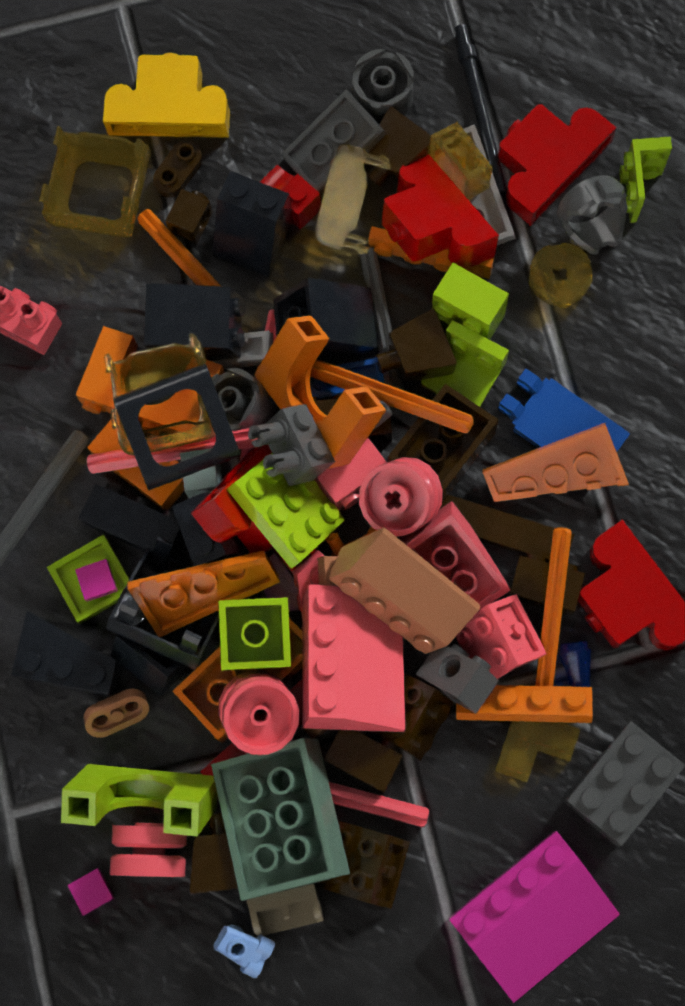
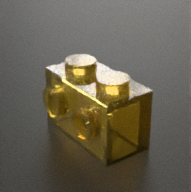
[429,122,492,200]

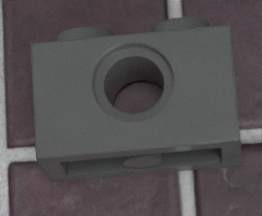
[416,644,499,714]

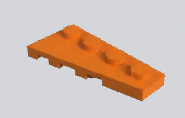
[482,423,629,502]
[127,550,280,637]

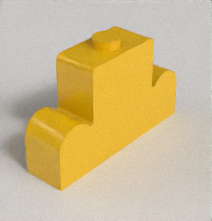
[103,53,230,137]

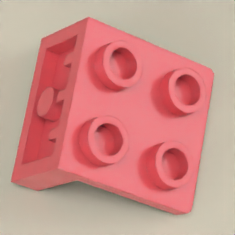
[456,594,547,679]

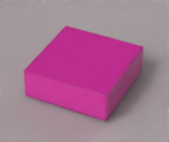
[75,559,118,602]
[68,868,115,916]

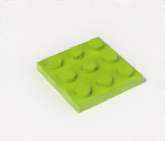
[227,453,345,569]

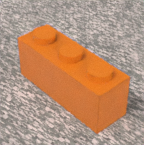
[87,419,185,511]

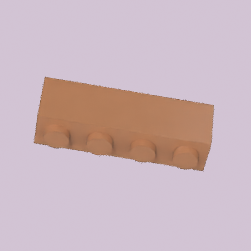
[329,527,480,654]

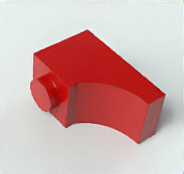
[260,165,322,230]

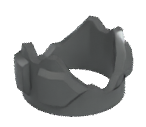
[557,175,628,255]

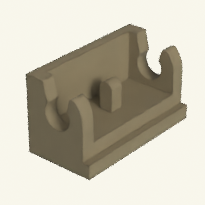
[247,883,324,936]

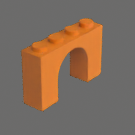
[254,316,386,469]
[76,326,225,440]

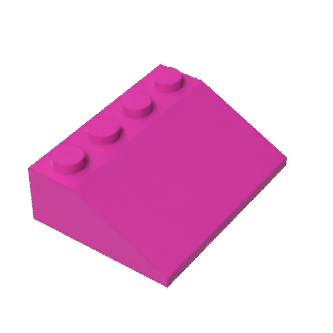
[448,831,620,1003]

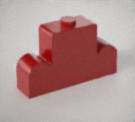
[498,104,617,226]
[381,154,499,268]
[191,445,274,553]
[578,520,685,650]

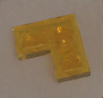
[495,721,580,783]

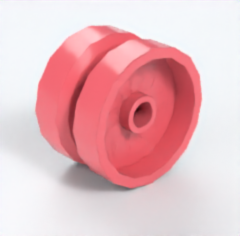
[359,457,443,537]
[218,671,299,755]
[110,823,187,877]

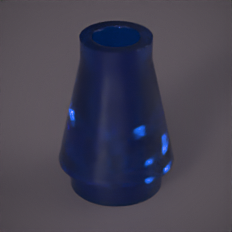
[558,641,591,687]

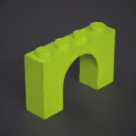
[61,764,217,837]

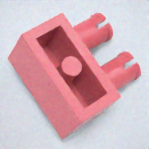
[0,286,63,355]

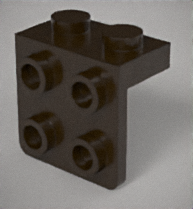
[371,673,454,761]

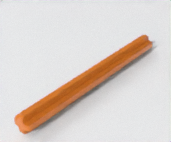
[310,359,474,433]

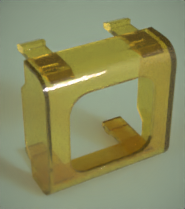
[39,126,151,237]
[315,144,391,254]
[104,334,216,455]

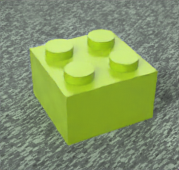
[432,263,509,340]
[218,597,291,670]

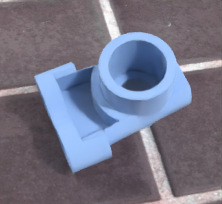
[214,925,275,979]

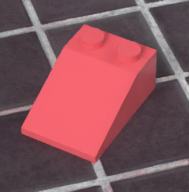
[399,501,511,610]

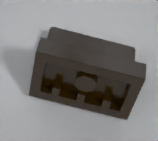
[316,821,410,909]

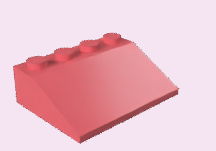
[302,584,405,732]

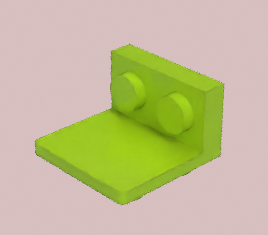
[619,137,672,223]
[421,320,509,407]

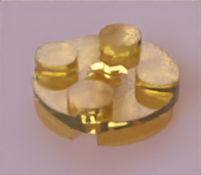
[529,243,593,308]

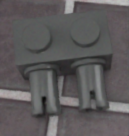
[248,404,335,486]

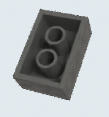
[563,721,685,847]

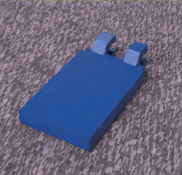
[498,369,631,452]

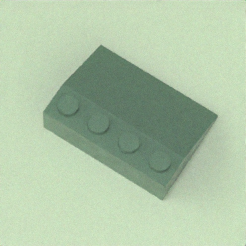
[211,738,350,901]

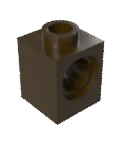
[165,189,213,244]

